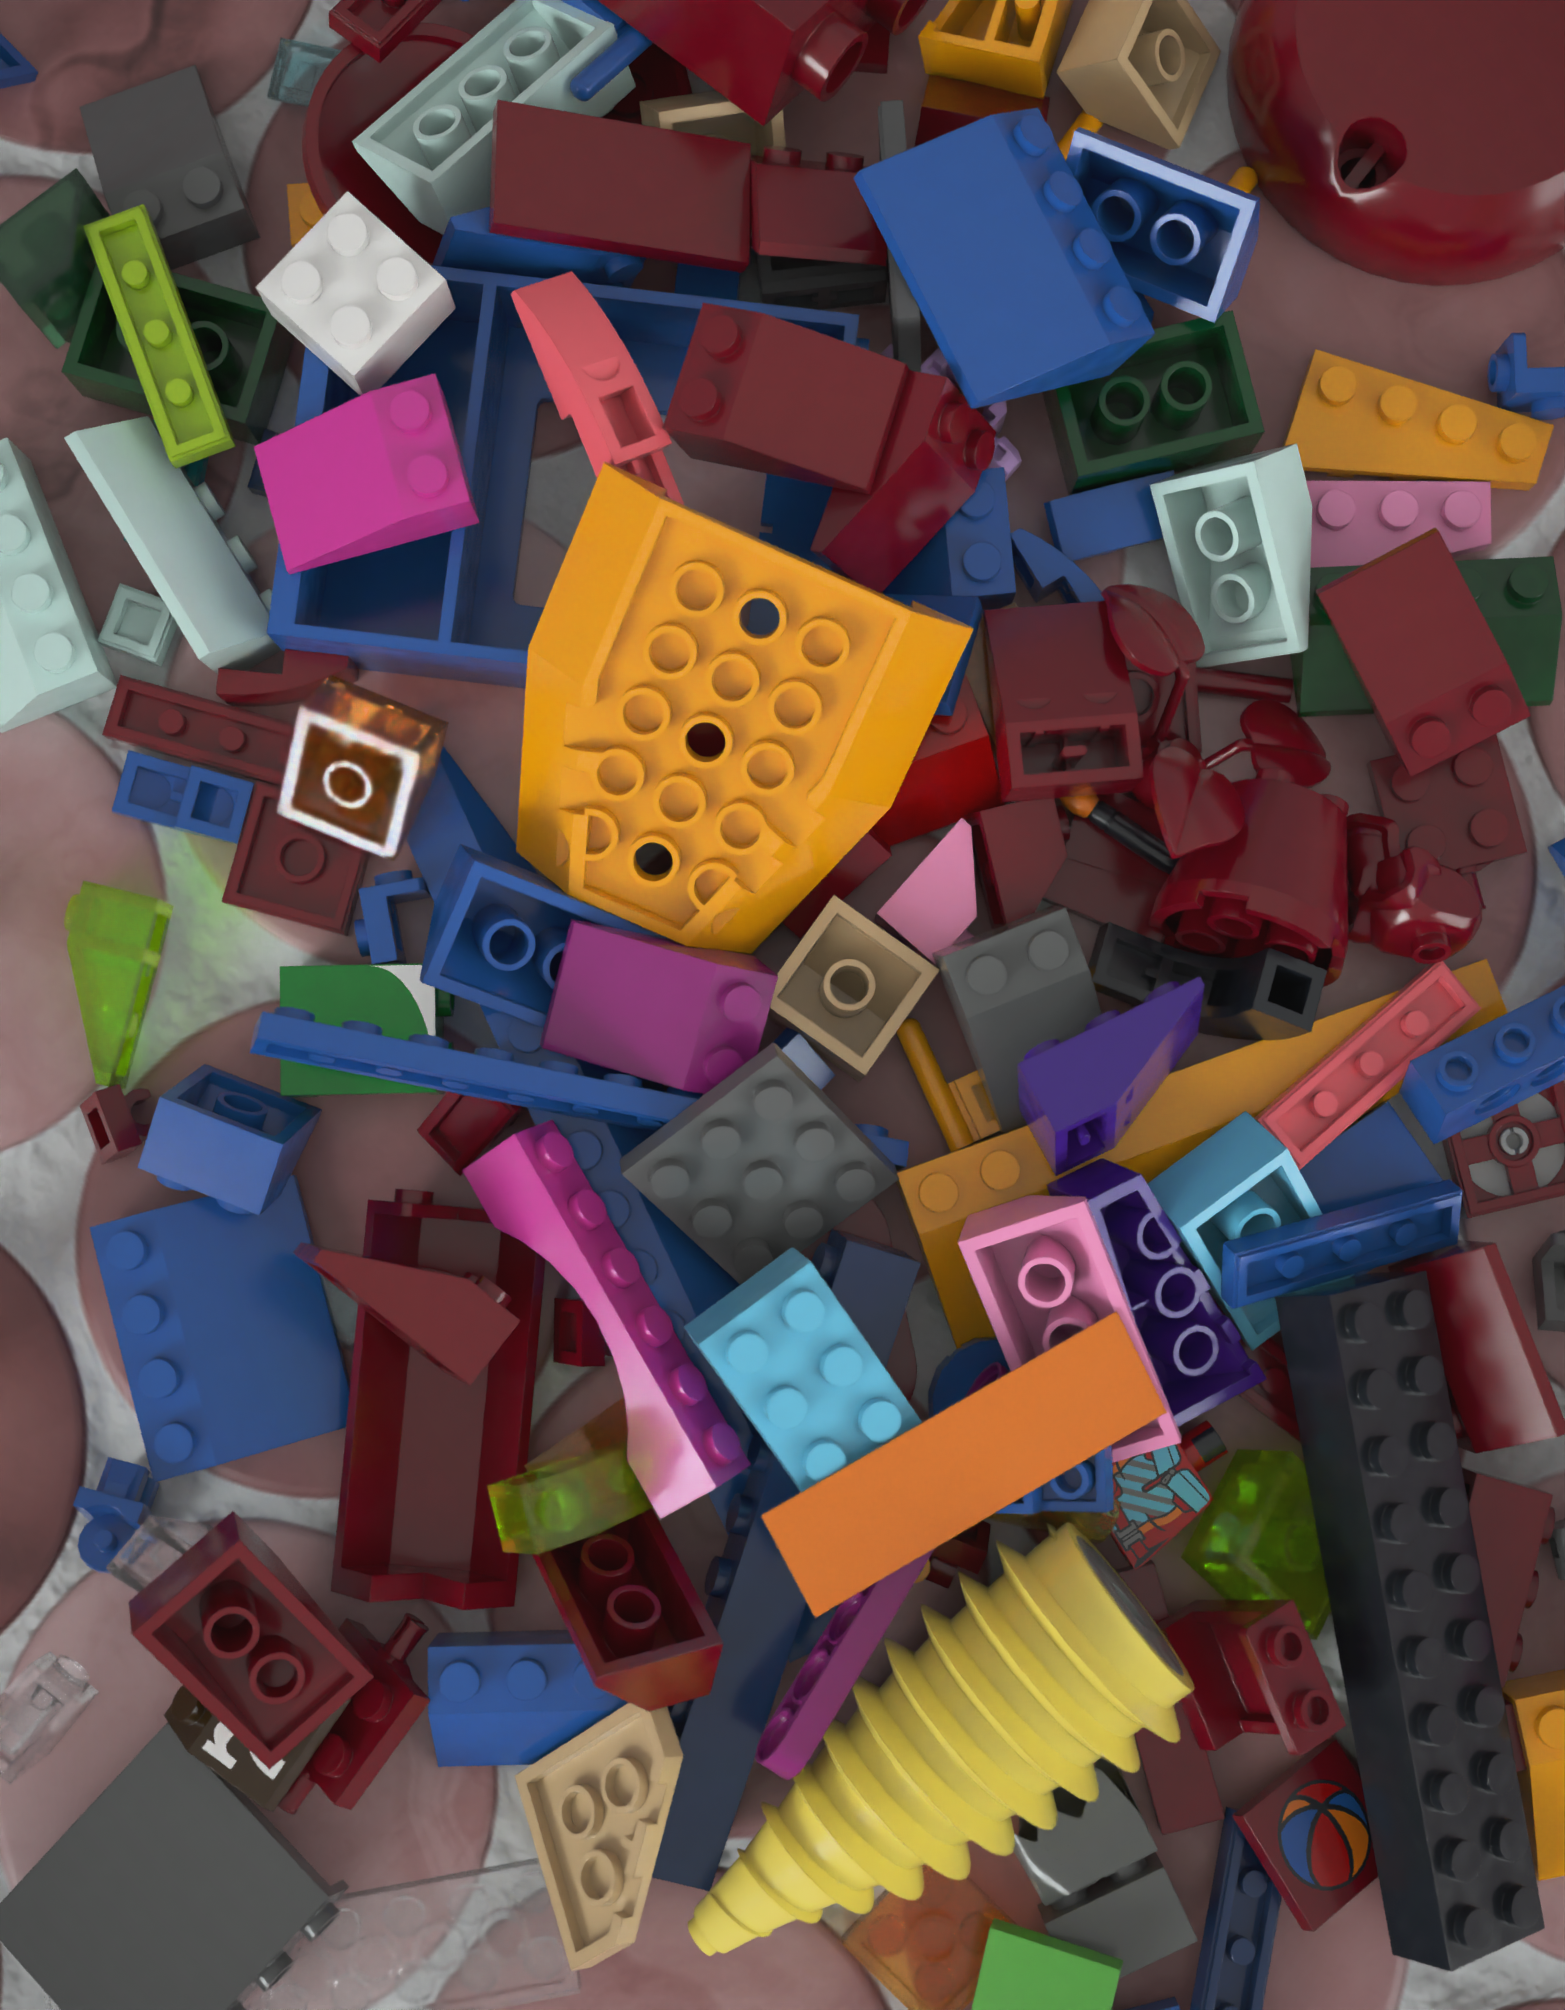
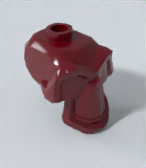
[1346,813,1482,964]

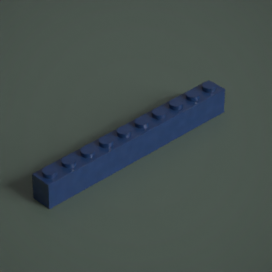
[652,1229,921,1891]

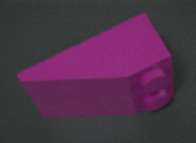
[539,919,778,1094]

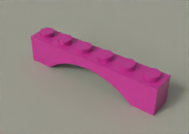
[462,1119,751,1519]

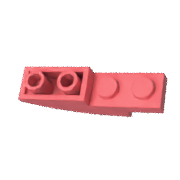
[510,271,684,505]

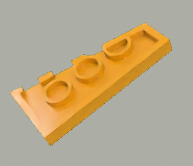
[1282,349,1554,491]

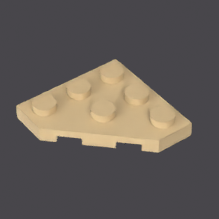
[515,1703,683,1971]

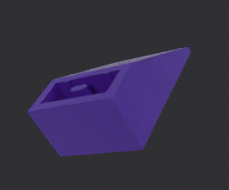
[1018,977,1204,1176]

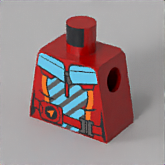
[1096,1420,1228,1570]

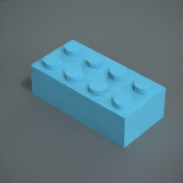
[684,1247,922,1492]

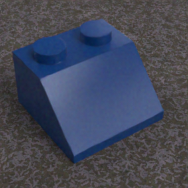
[883,467,1016,612]
[137,1064,322,1215]

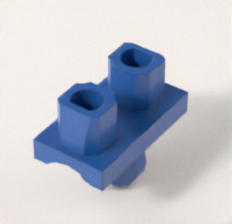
[73,1457,162,1574]

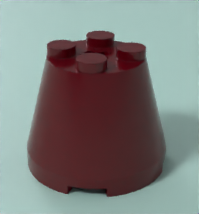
[1149,768,1349,987]

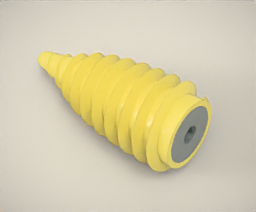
[687,1522,1194,1956]

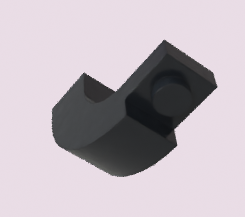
[1088,922,1327,1040]

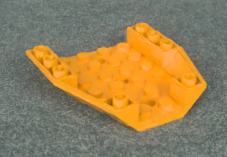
[516,462,974,954]

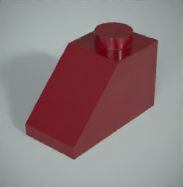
[964,798,1070,929]

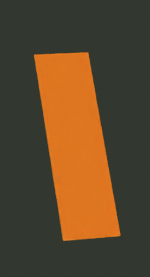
[761,1311,1167,1618]

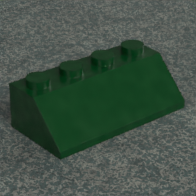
[1290,556,1563,717]

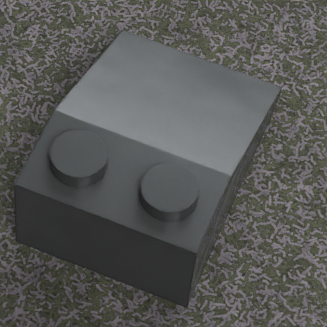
[79,65,261,270]
[932,906,1102,1134]

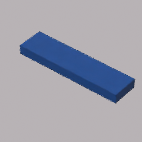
[1221,1179,1463,1309]

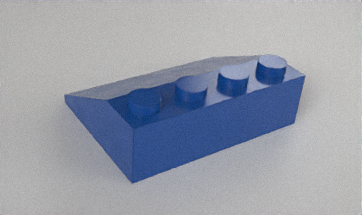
[853,108,1156,409]
[89,1175,350,1483]

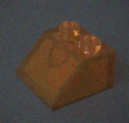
[277,675,449,861]

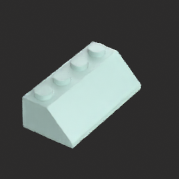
[352,0,636,235]
[64,416,281,674]
[0,438,117,733]

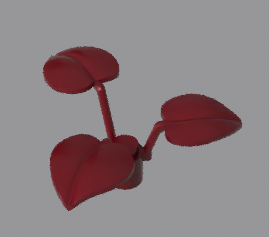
[1100,584,1331,859]

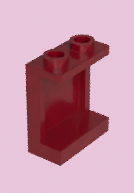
[1157,1599,1347,1756]

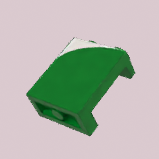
[280,963,455,1098]

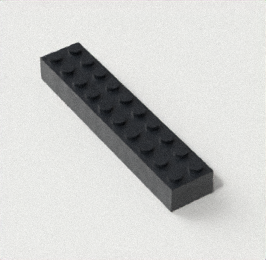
[1275,1271,1545,1972]

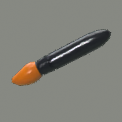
[1059,795,1180,874]

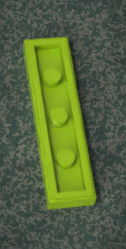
[83,204,236,469]

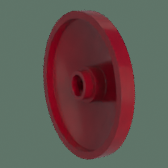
[302,22,473,265]

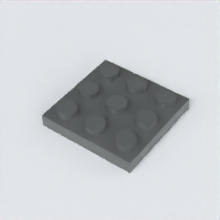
[620,1042,899,1285]

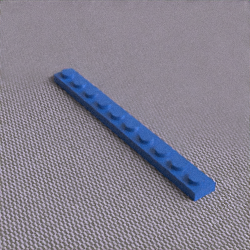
[250,1007,909,1171]

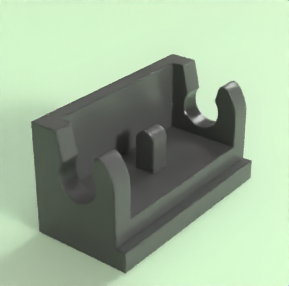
[755,251,888,310]

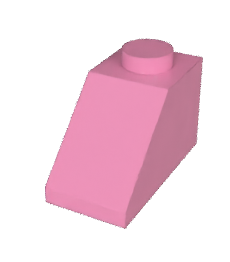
[874,818,977,966]

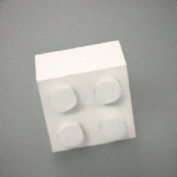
[256,191,456,396]

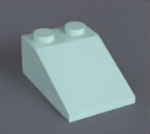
[1150,444,1312,668]

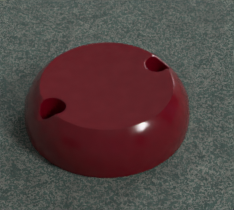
[1226,0,1565,286]

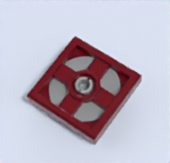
[1442,1080,1565,1219]

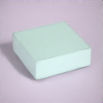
[97,583,178,667]

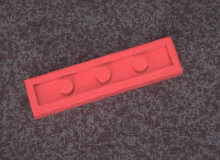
[1254,961,1482,1170]

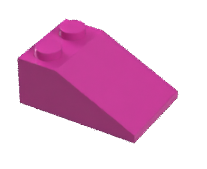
[254,374,480,574]

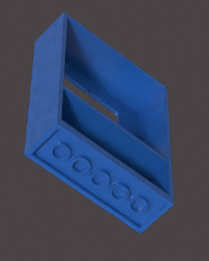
[267,265,870,689]

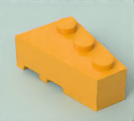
[918,0,1074,99]

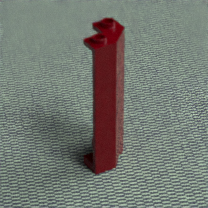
[331,1189,546,1610]

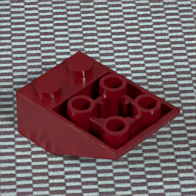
[983,601,1144,802]

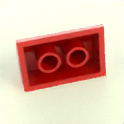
[871,675,1004,847]

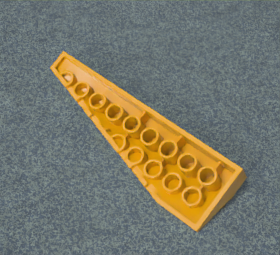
[896,958,1507,1349]

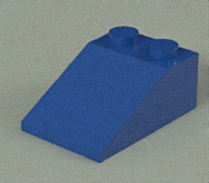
[432,206,646,288]

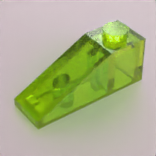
[64,881,174,1089]
[487,1440,653,1554]

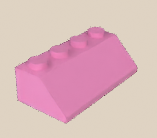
[958,1195,1182,1463]

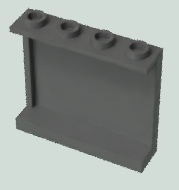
[0,1722,349,2010]

